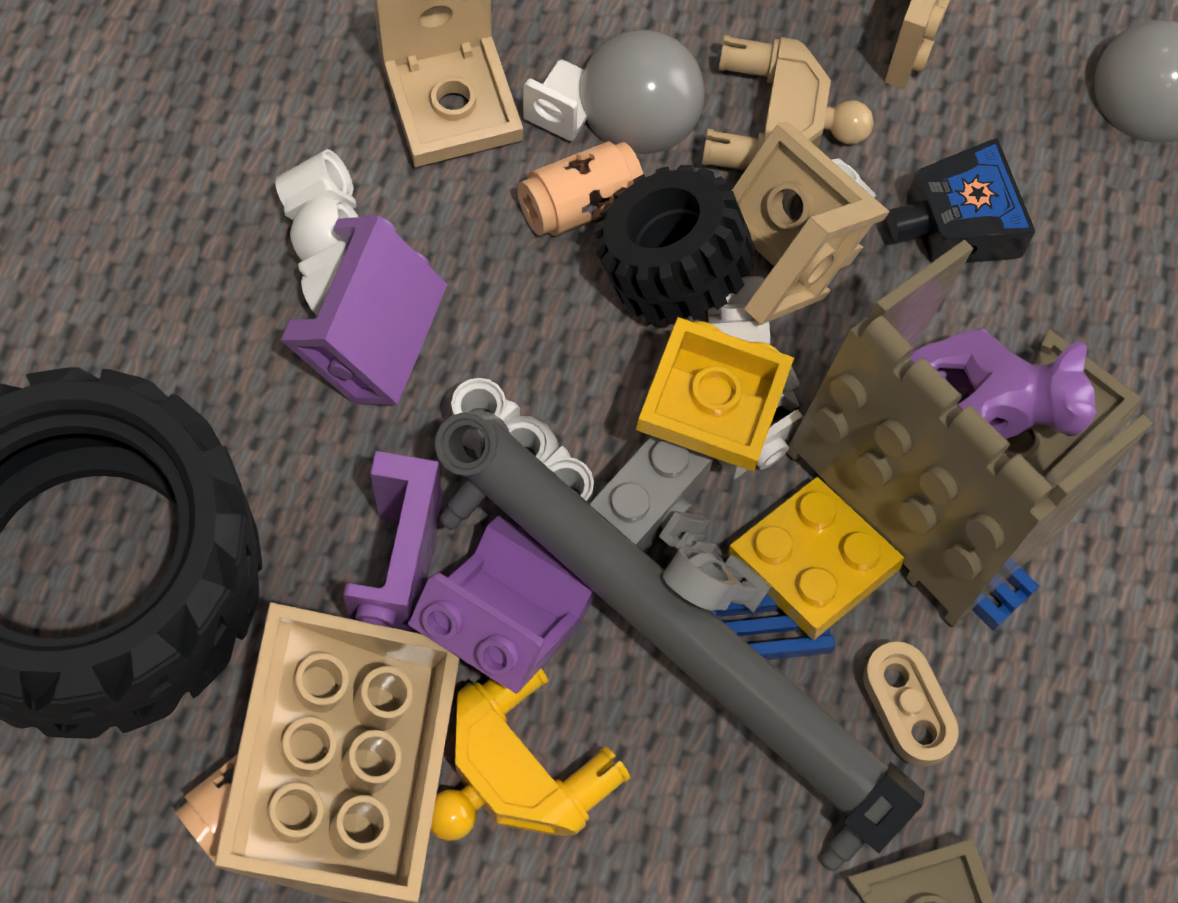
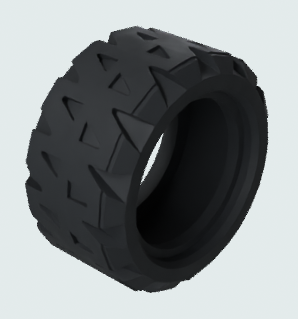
[0,367,263,739]

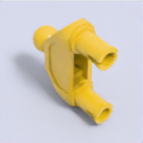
[430,668,631,841]

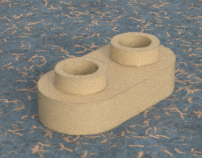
[863,641,959,767]

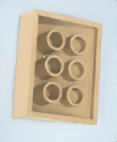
[214,602,459,903]

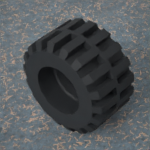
[594,165,755,325]

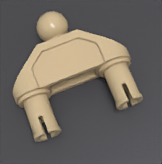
[702,35,874,171]

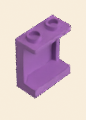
[281,214,448,405]
[343,451,443,633]
[408,516,596,694]

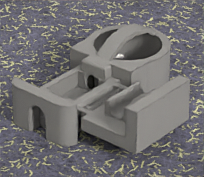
[659,511,771,613]

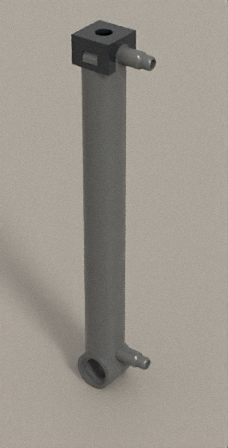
[435,411,925,871]

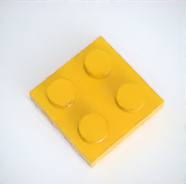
[728,477,904,641]

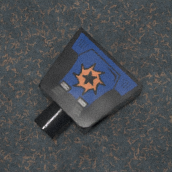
[885,138,1035,263]

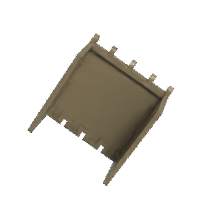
[787,239,1153,627]

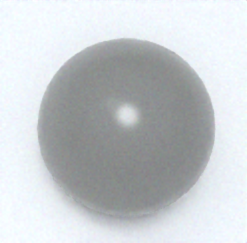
[1093,20,1178,143]
[580,29,705,154]

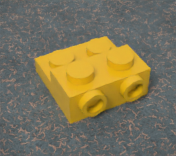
[636,317,794,472]

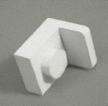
[708,276,770,344]

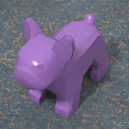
[910,328,1097,439]

